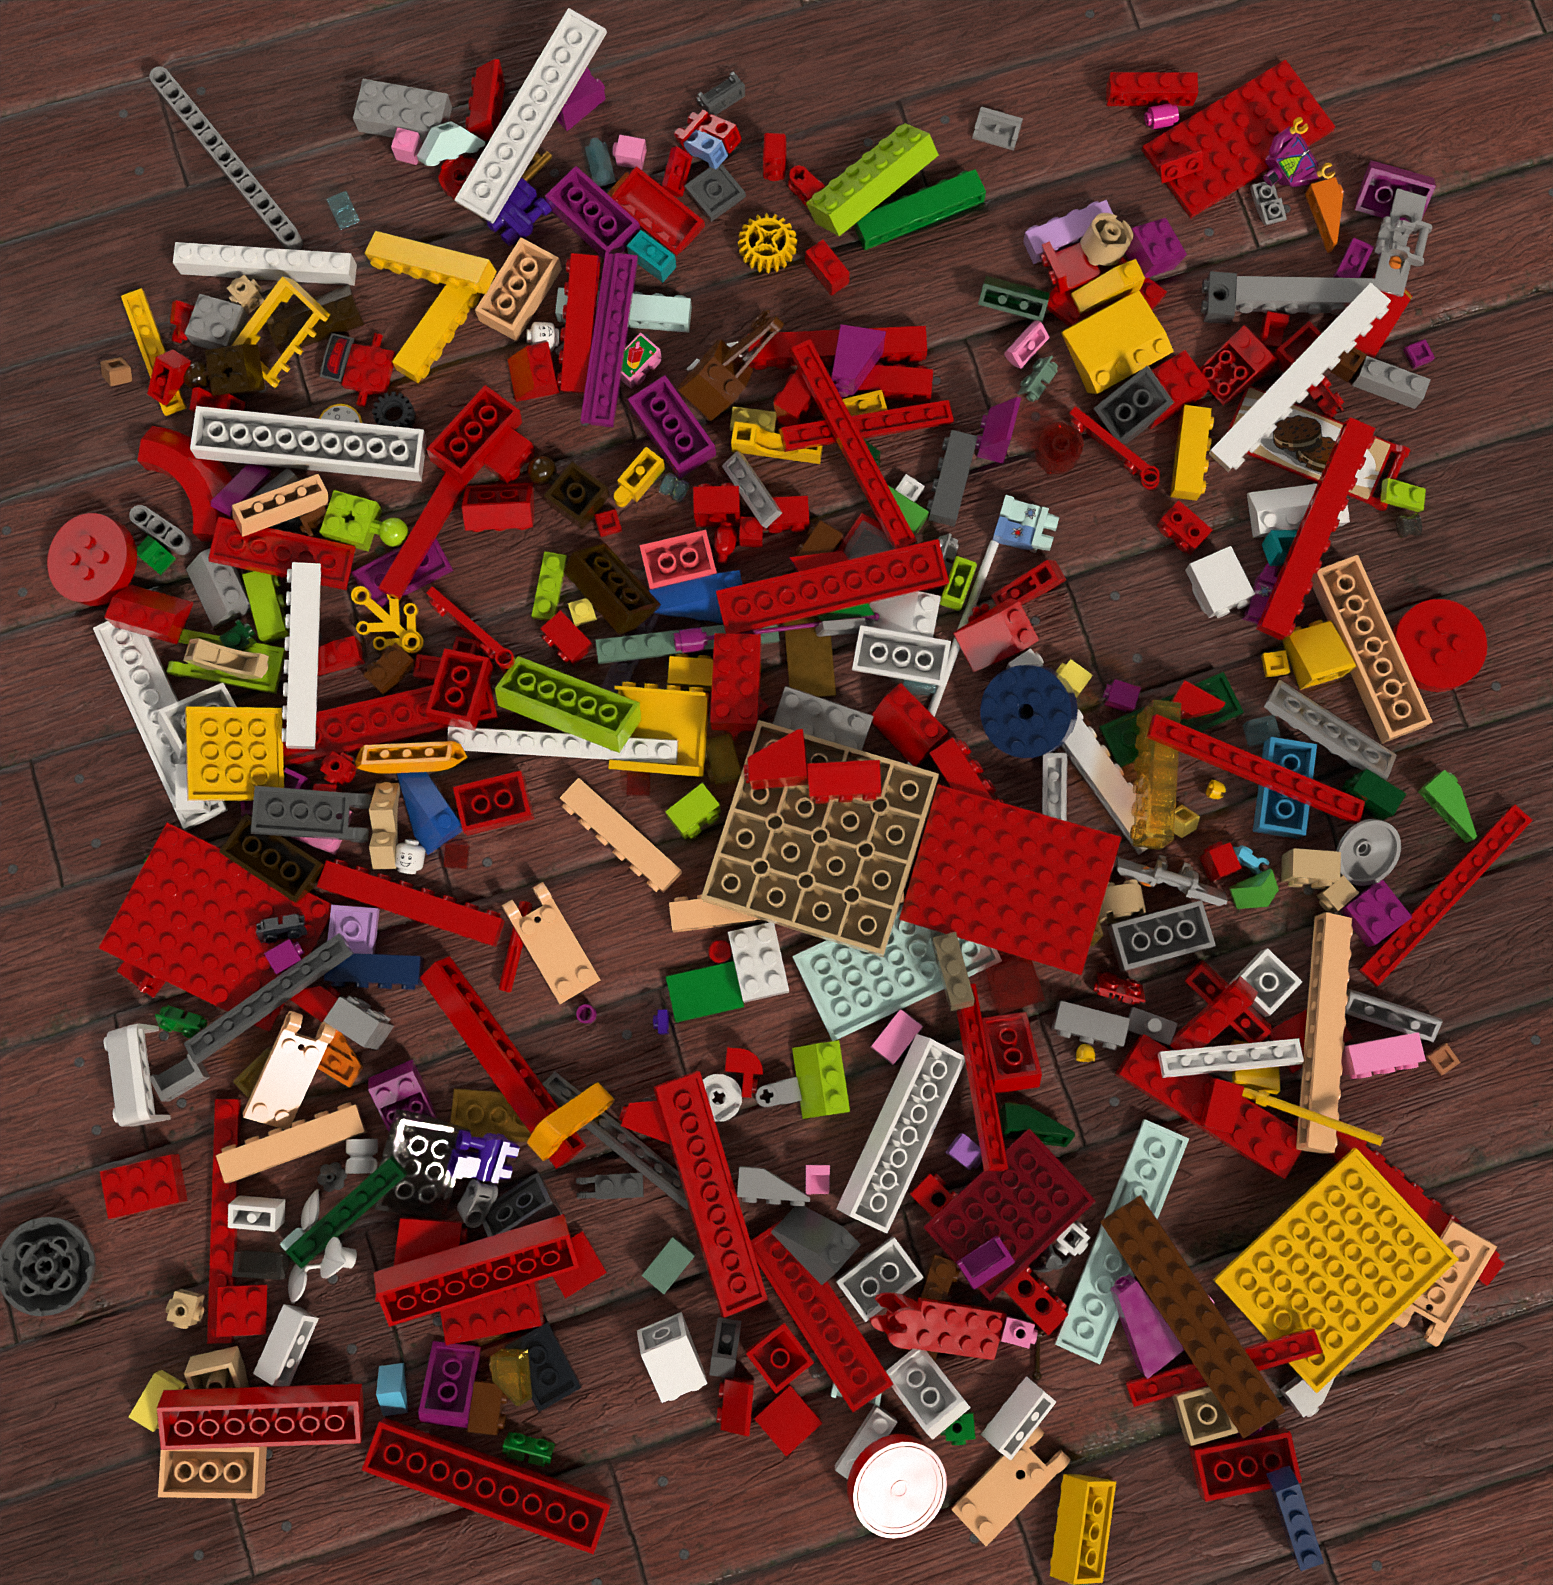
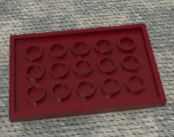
[923,1128,1096,1301]

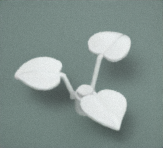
[288,1189,357,1304]

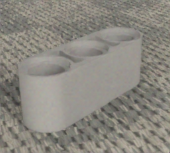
[129,505,192,555]

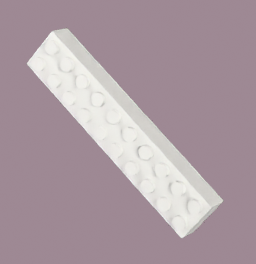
[190,406,427,482]

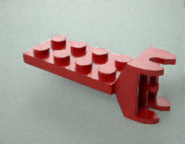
[869,1292,1007,1360]

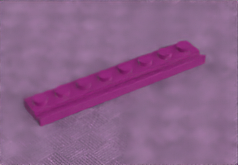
[580,252,638,428]

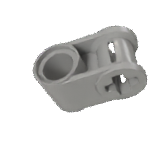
[755,1077,802,1107]
[457,1179,498,1228]

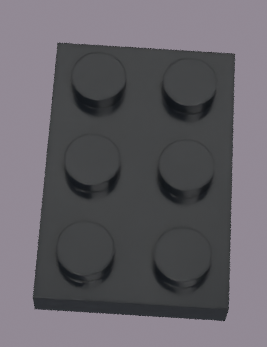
[505,1321,583,1412]

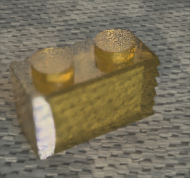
[705,734,741,788]

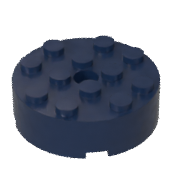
[980,664,1078,758]

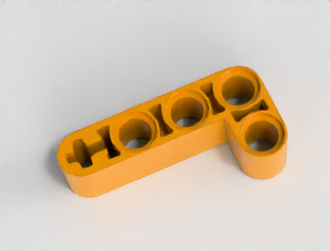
[527,1082,615,1161]

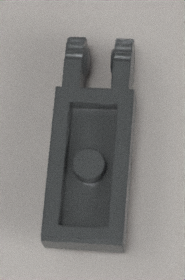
[576,1173,644,1199]

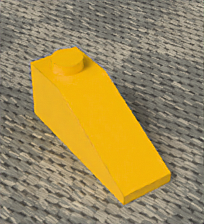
[1071,259,1145,314]

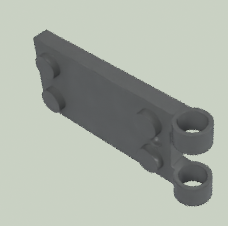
[251,786,371,843]

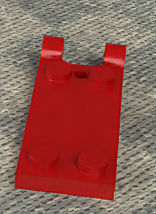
[1069,406,1160,490]
[426,586,516,675]

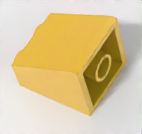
[1282,620,1356,690]

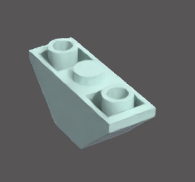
[417,121,486,166]

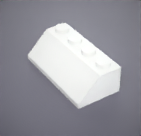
[1247,484,1350,538]
[852,625,951,686]

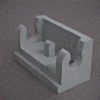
[972,107,1023,151]

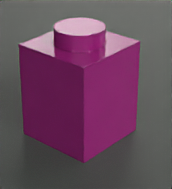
[1103,679,1141,713]
[264,939,304,975]

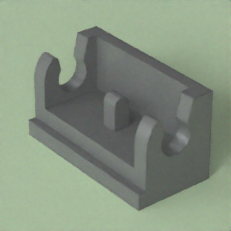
[696,72,745,115]

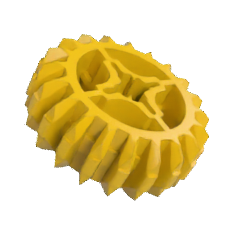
[738,213,797,274]

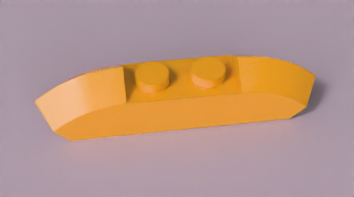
[355,741,467,773]

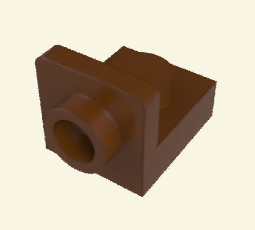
[300,506,327,538]

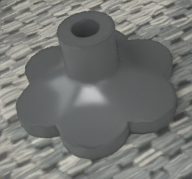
[317,1162,347,1192]

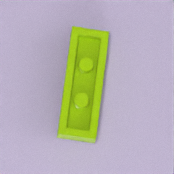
[532,552,567,621]

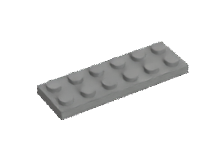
[1264,679,1397,780]

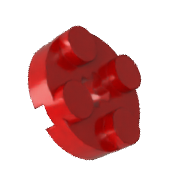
[438,155,477,200]

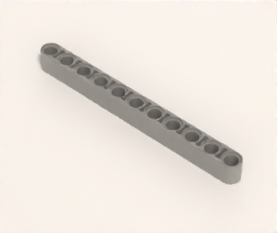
[149,66,303,250]

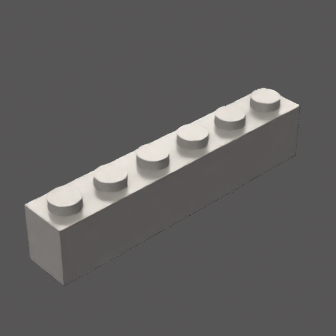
[1235,276,1375,315]

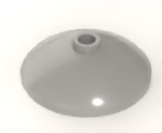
[1336,819,1401,886]

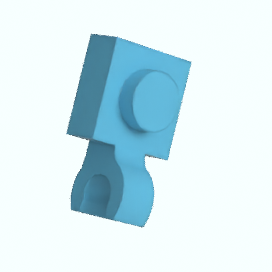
[1233,845,1269,875]

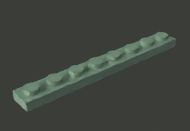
[595,625,780,664]

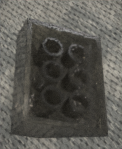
[373,1109,470,1220]

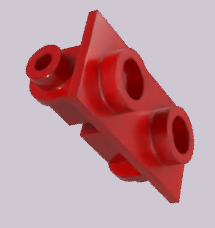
[1156,149,1203,184]
[1307,374,1345,418]

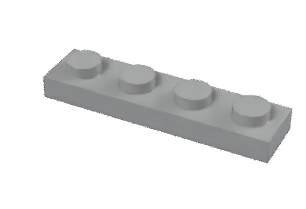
[722,451,782,528]

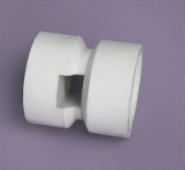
[345,1139,378,1174]

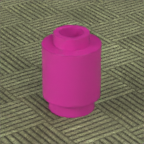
[1145,103,1179,130]

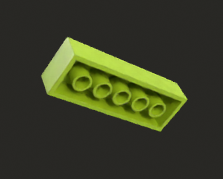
[806,123,939,236]
[495,656,641,753]

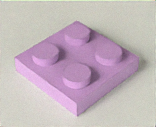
[327,905,380,954]

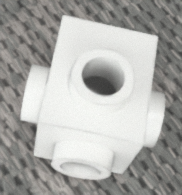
[1055,1220,1090,1256]

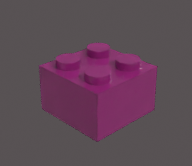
[1125,218,1187,279]
[1339,879,1412,947]

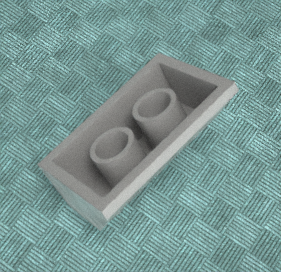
[186,548,252,629]

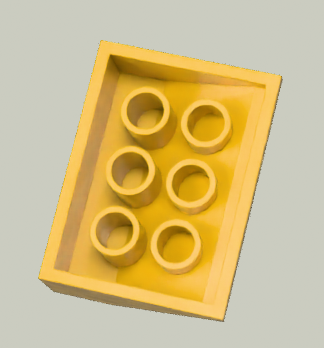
[1061,290,1174,394]

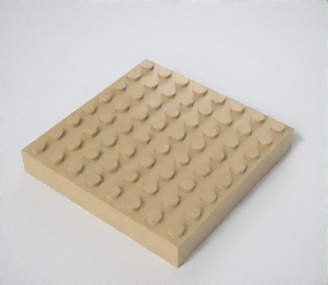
[701,720,939,957]

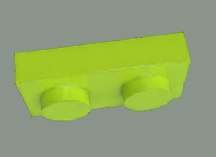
[1380,478,1426,512]

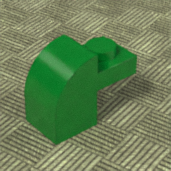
[137,535,176,575]

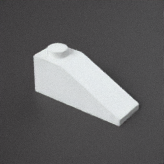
[1280,1375,1336,1418]

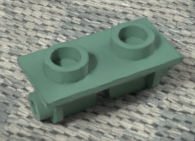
[1017,356,1058,402]

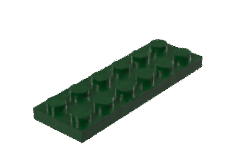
[1098,672,1244,768]

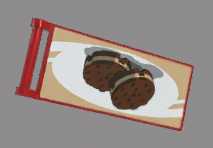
[1226,386,1411,511]

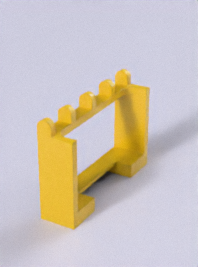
[231,276,330,388]

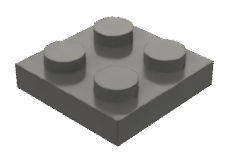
[685,163,746,222]

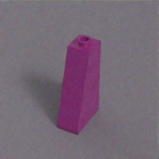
[1110,1274,1184,1379]

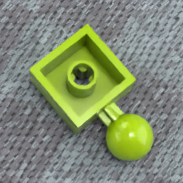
[320,490,408,552]

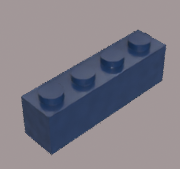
[324,954,424,990]
[1266,1465,1324,1571]

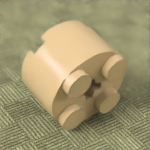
[1080,213,1133,266]
[1099,880,1146,924]

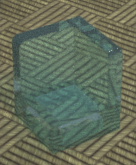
[327,191,360,230]
[1242,715,1280,747]

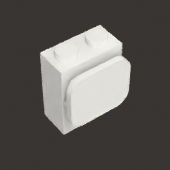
[1185,546,1255,618]

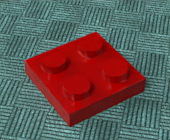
[215,1284,267,1337]

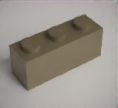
[932,932,975,1011]

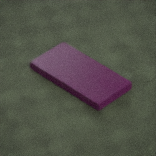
[352,538,454,608]

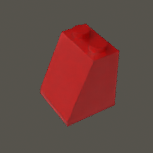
[744,729,809,790]
[619,1101,670,1144]
[394,1216,469,1266]

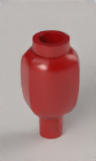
[714,522,737,565]

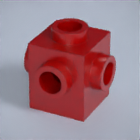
[320,751,357,787]

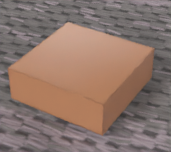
[1425,1043,1461,1076]

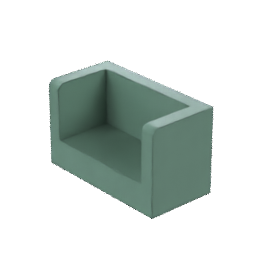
[642,1236,696,1294]

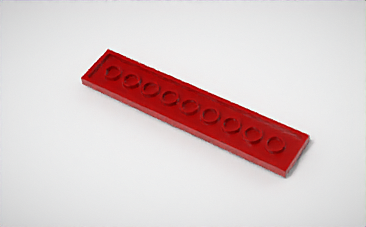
[716,539,949,634]
[282,682,498,768]
[653,1071,768,1318]

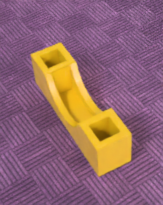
[731,421,823,464]

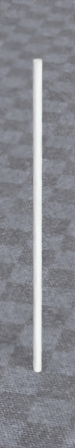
[907,540,999,766]

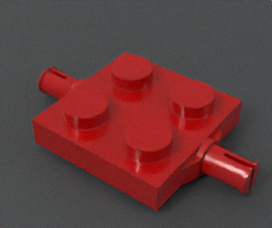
[342,333,397,407]

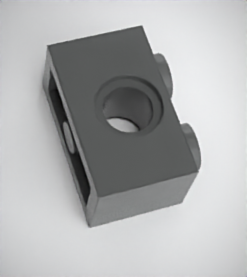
[1200,271,1237,324]

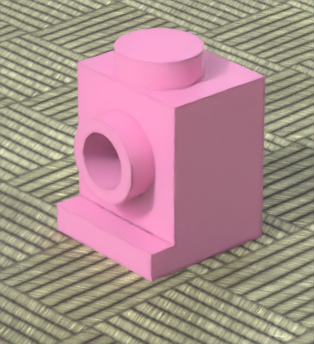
[1000,1316,1038,1349]

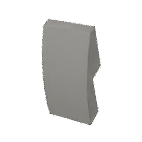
[1250,182,1287,226]

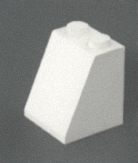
[637,1312,707,1403]

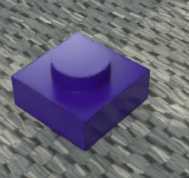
[653,1010,669,1035]

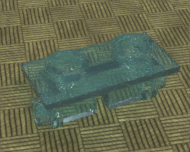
[585,138,616,186]

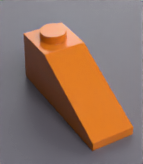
[1305,177,1343,253]

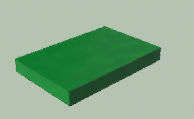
[666,961,744,1023]

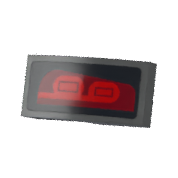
[320,333,354,382]

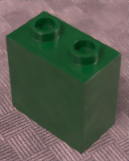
[1341,768,1407,820]

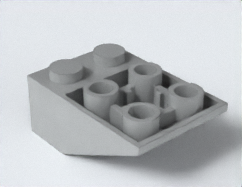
[737,1166,810,1206]

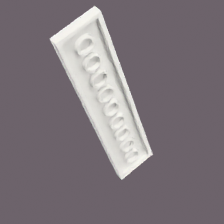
[455,8,607,224]
[93,621,228,830]

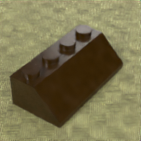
[267,285,364,355]
[564,543,661,634]
[219,813,325,903]

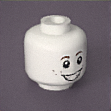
[526,322,559,352]
[395,839,426,874]

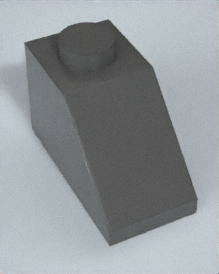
[709,1318,742,1379]

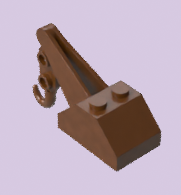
[676,310,784,421]

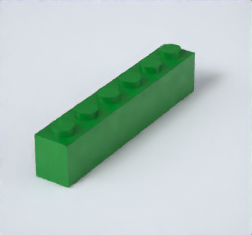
[854,169,986,250]

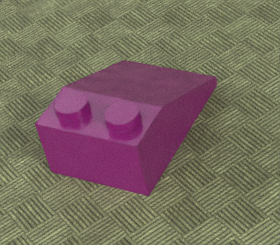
[975,397,1021,463]
[418,1341,481,1428]

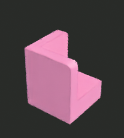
[806,1165,830,1195]

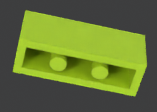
[242,571,290,643]

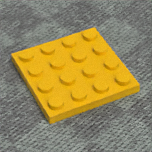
[185,706,284,801]

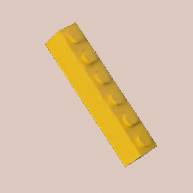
[365,231,497,294]
[392,284,481,383]

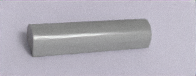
[1345,989,1443,1042]

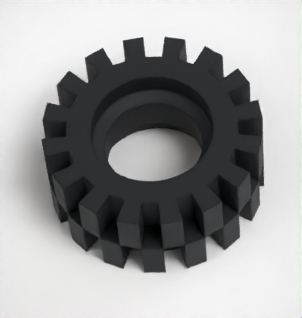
[372,392,416,428]

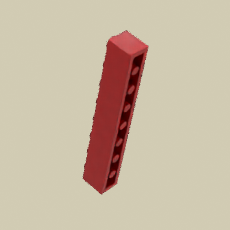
[748,326,927,370]
[317,859,505,947]

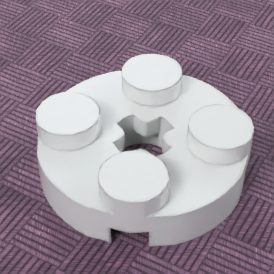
[703,1074,742,1121]

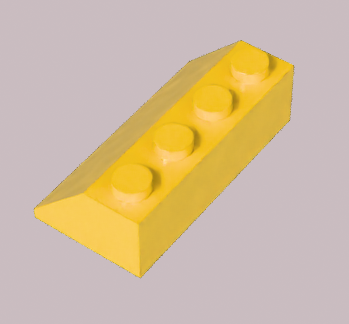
[1050,1474,1116,1585]

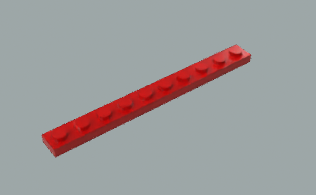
[789,339,917,549]
[1146,714,1365,824]
[1358,804,1533,987]
[207,1099,241,1344]

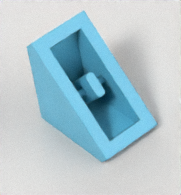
[376,1363,408,1416]

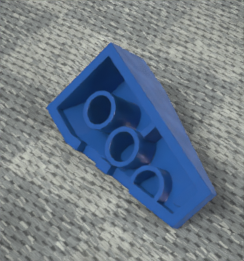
[649,570,742,625]
[397,772,463,855]

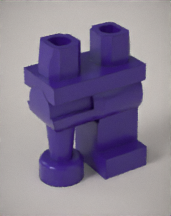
[486,178,552,246]
[447,1130,520,1183]

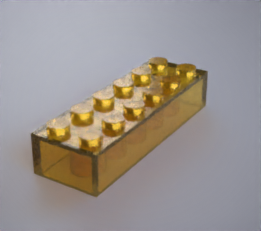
[1130,700,1181,850]

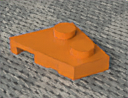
[317,1030,363,1087]

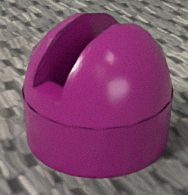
[576,1004,597,1024]

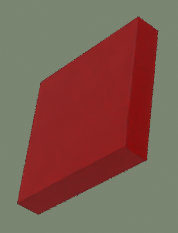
[553,1231,607,1299]
[754,1385,822,1457]

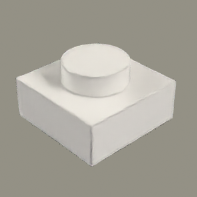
[895,474,925,503]

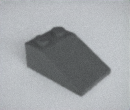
[1094,366,1174,444]
[771,1206,860,1285]

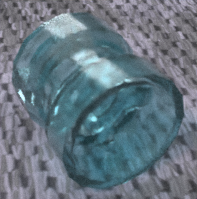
[659,472,690,503]

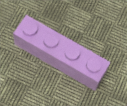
[1023,200,1113,264]

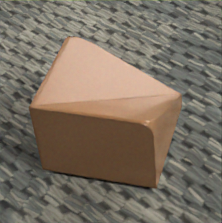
[100,357,132,386]

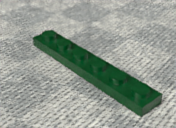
[285,1156,408,1269]

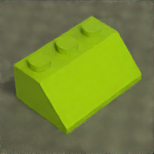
[792,1040,850,1119]

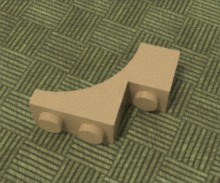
[183,638,269,679]
[369,782,400,869]

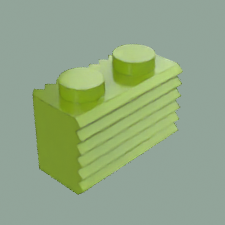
[940,556,977,611]

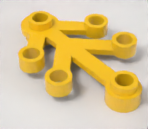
[351,586,424,653]

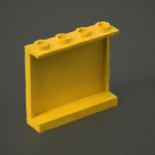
[608,682,710,776]

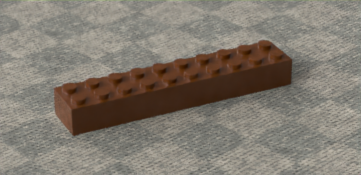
[1100,1194,1286,1439]

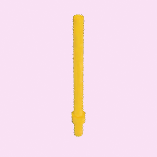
[1242,1087,1384,1146]

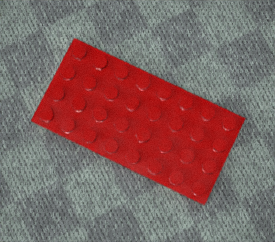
[1141,59,1336,219]

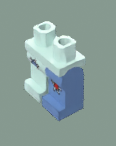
[993,495,1059,553]

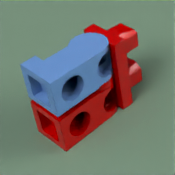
[674,110,742,170]

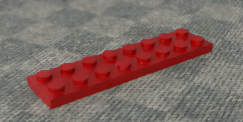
[751,1220,894,1413]

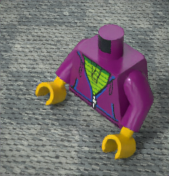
[1263,117,1335,187]

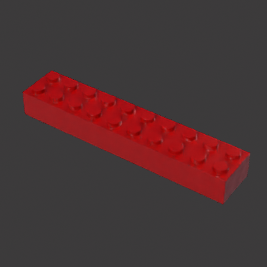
[362,1418,613,1555]

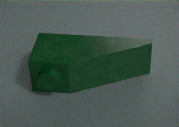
[998,1102,1075,1147]

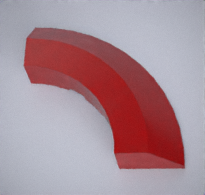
[137,426,234,542]

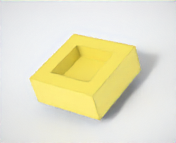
[568,598,597,626]

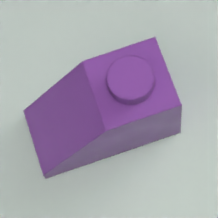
[945,1133,982,1170]

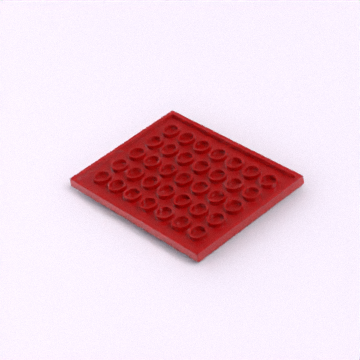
[899,784,1122,975]
[99,823,333,1032]

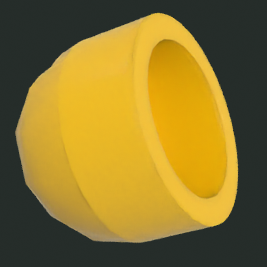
[1206,780,1226,799]
[1076,1044,1095,1062]

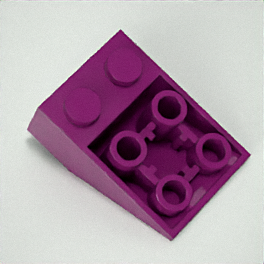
[368,1059,441,1149]

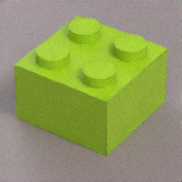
[665,783,721,840]

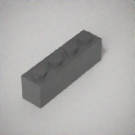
[927,430,978,527]

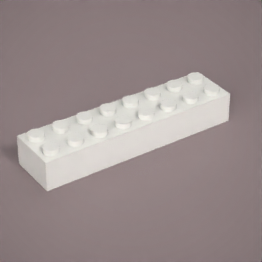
[836,1034,965,1233]

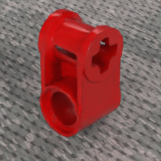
[788,165,826,208]

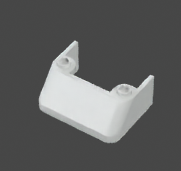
[104,1023,171,1127]

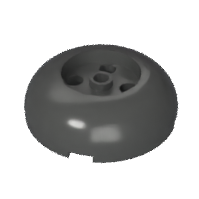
[0,1217,96,1316]

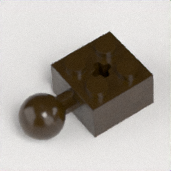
[183,344,265,396]
[528,456,610,530]

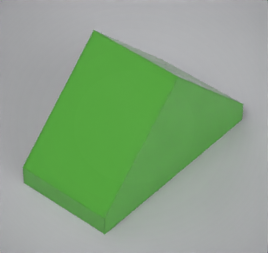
[1229,869,1279,909]

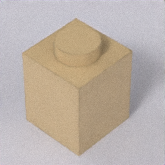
[1317,875,1359,913]

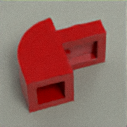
[189,387,245,412]
[725,1047,763,1098]

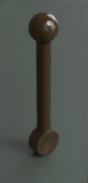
[1032,1328,1042,1380]

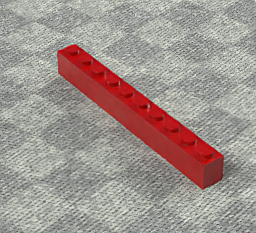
[1256,417,1375,640]
[420,956,586,1169]
[1291,1116,1505,1286]

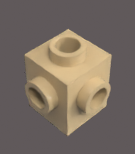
[227,275,264,315]
[166,1289,205,1329]

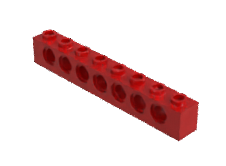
[909,1173,1069,1336]

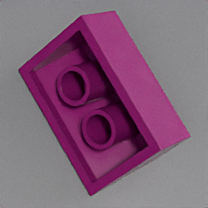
[1354,160,1436,222]

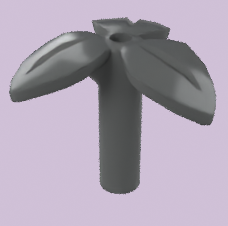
[1031,1244,1072,1273]

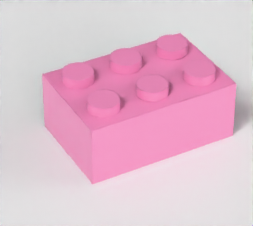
[1341,1032,1426,1079]

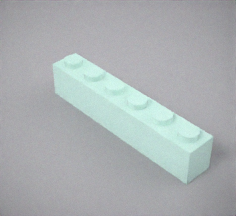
[555,288,692,332]

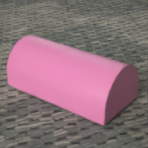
[1004,320,1050,369]

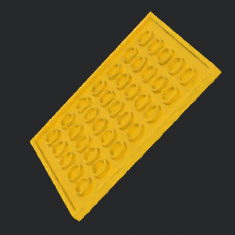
[1213,1148,1459,1394]

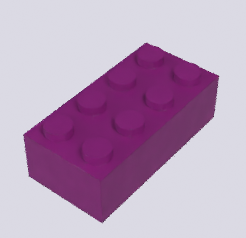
[545,166,640,259]
[628,376,716,479]

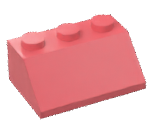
[639,530,717,589]

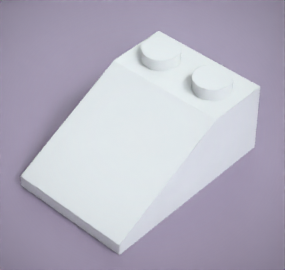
[866,591,941,638]
[886,1349,971,1440]

